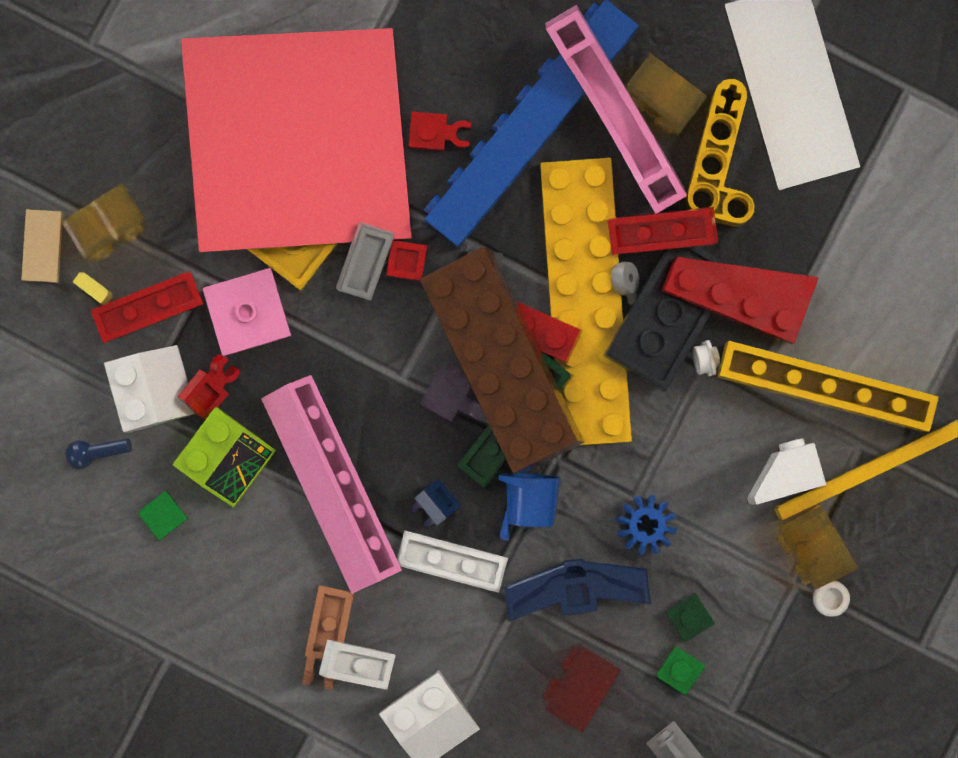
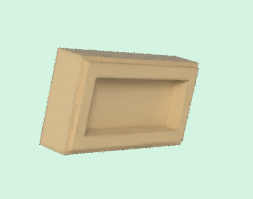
[21,209,63,283]

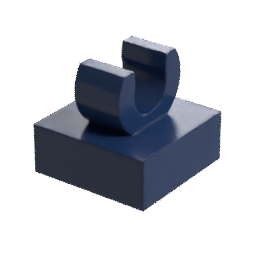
[412,478,461,527]

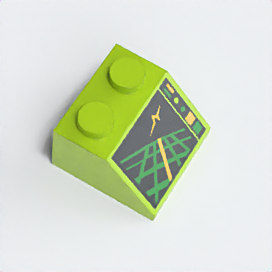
[172,407,276,508]

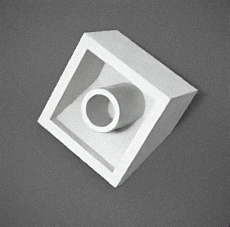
[104,345,195,433]
[747,438,826,505]
[379,670,480,758]

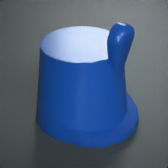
[498,473,561,541]

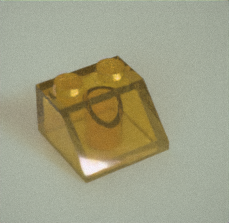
[775,505,858,589]

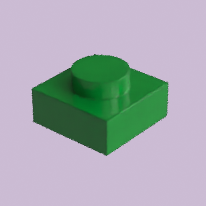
[655,646,705,695]

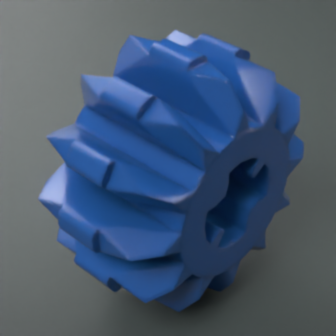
[616,495,677,555]

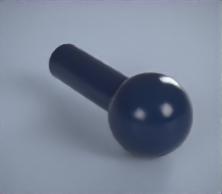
[65,438,132,469]

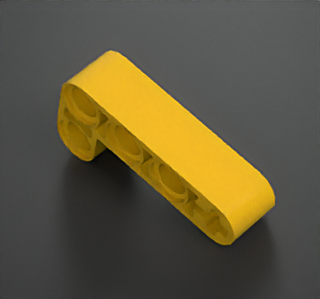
[685,79,754,227]

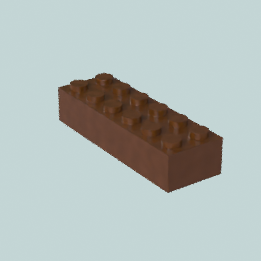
[420,246,585,474]

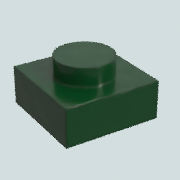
[665,593,715,643]

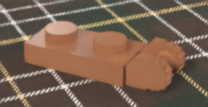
[302,585,354,690]

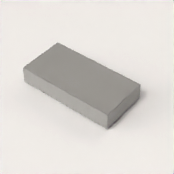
[336,221,395,301]

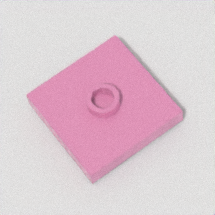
[202,268,292,356]

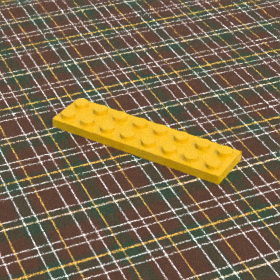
[540,158,632,445]

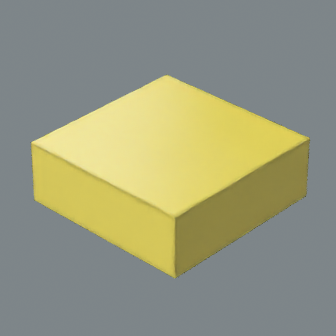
[73,272,113,305]

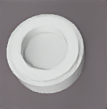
[813,580,850,617]

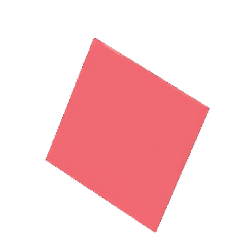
[181,28,412,252]

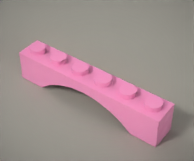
[545,5,687,214]

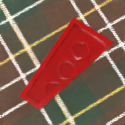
[662,257,819,344]

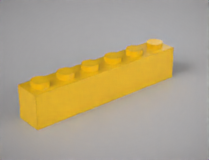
[716,341,939,432]

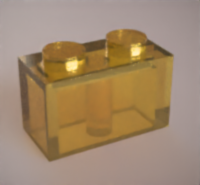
[625,53,707,135]

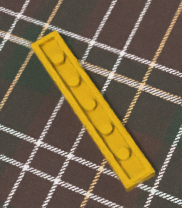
[774,420,958,520]

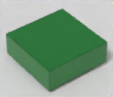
[138,491,189,541]

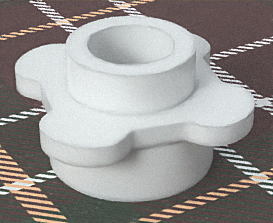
[692,340,720,377]

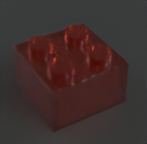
[542,643,621,732]

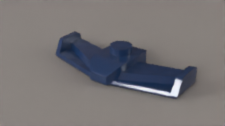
[504,558,651,622]

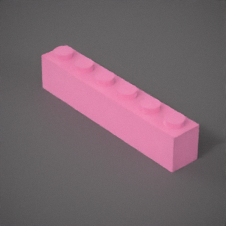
[261,375,402,594]

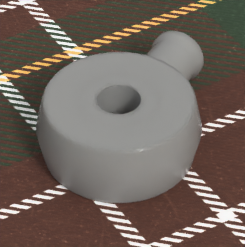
[611,262,639,305]

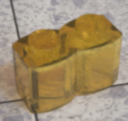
[62,184,148,261]

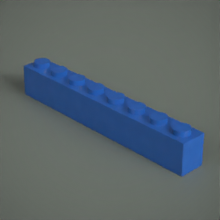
[424,0,639,249]

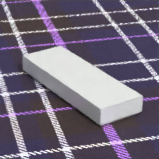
[397,530,508,593]

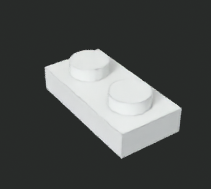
[319,639,395,690]

